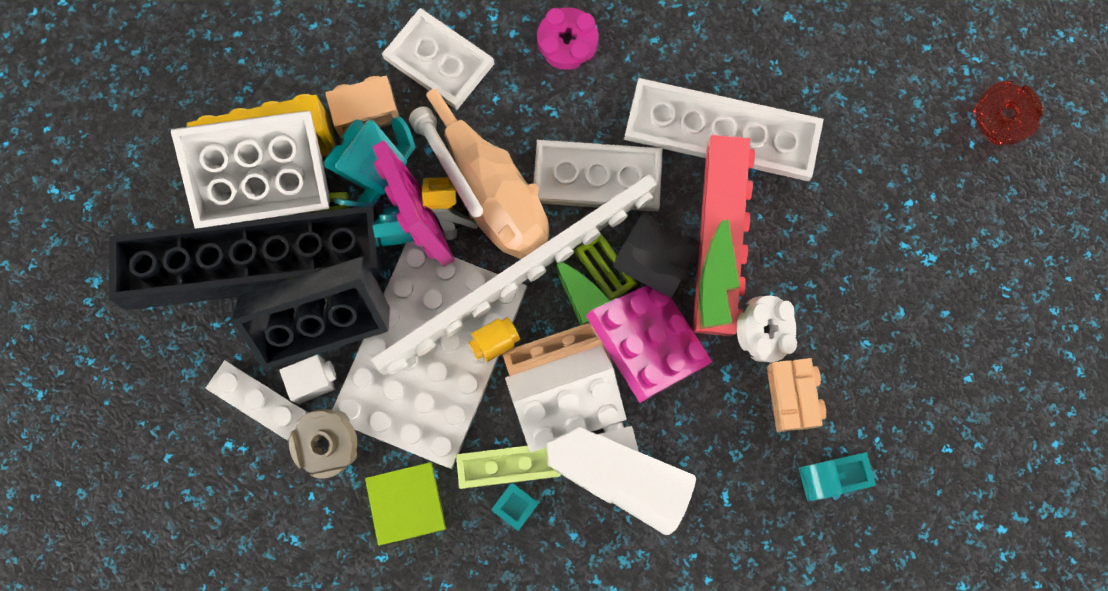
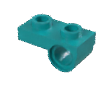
[372,206,415,246]
[798,452,876,501]

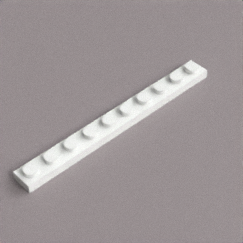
[371,174,657,375]

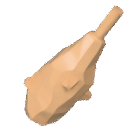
[426,89,549,259]

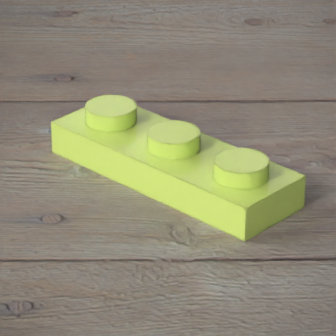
[456,446,561,489]

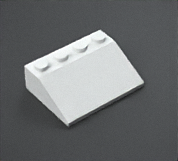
[171,110,330,229]

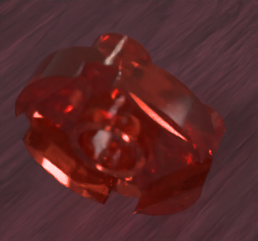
[973,81,1043,146]

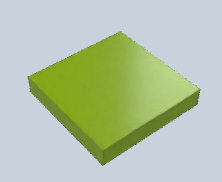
[365,462,446,546]

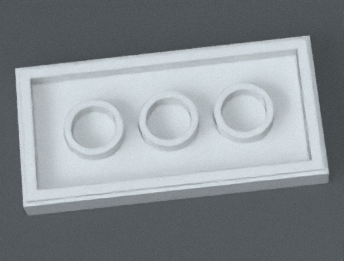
[533,140,663,212]

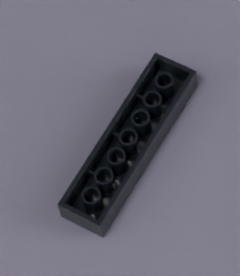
[109,206,384,310]

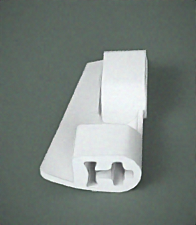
[546,427,696,535]

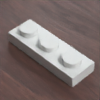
[206,360,308,441]

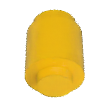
[468,317,520,363]

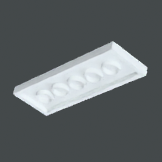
[624,78,823,181]

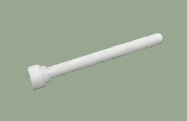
[409,107,483,218]

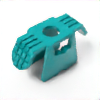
[323,116,416,207]

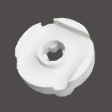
[737,296,797,362]

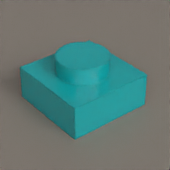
[491,483,539,531]

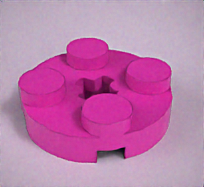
[537,8,598,70]

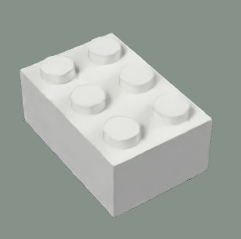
[505,345,627,453]

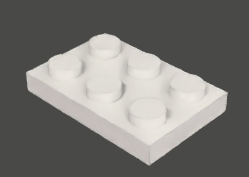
[382,8,494,110]

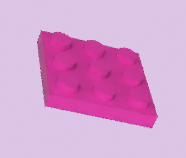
[372,140,455,267]
[586,285,712,403]

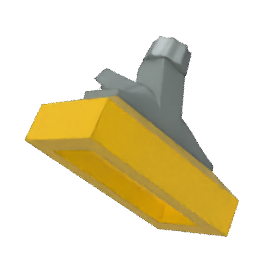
[422,177,478,240]

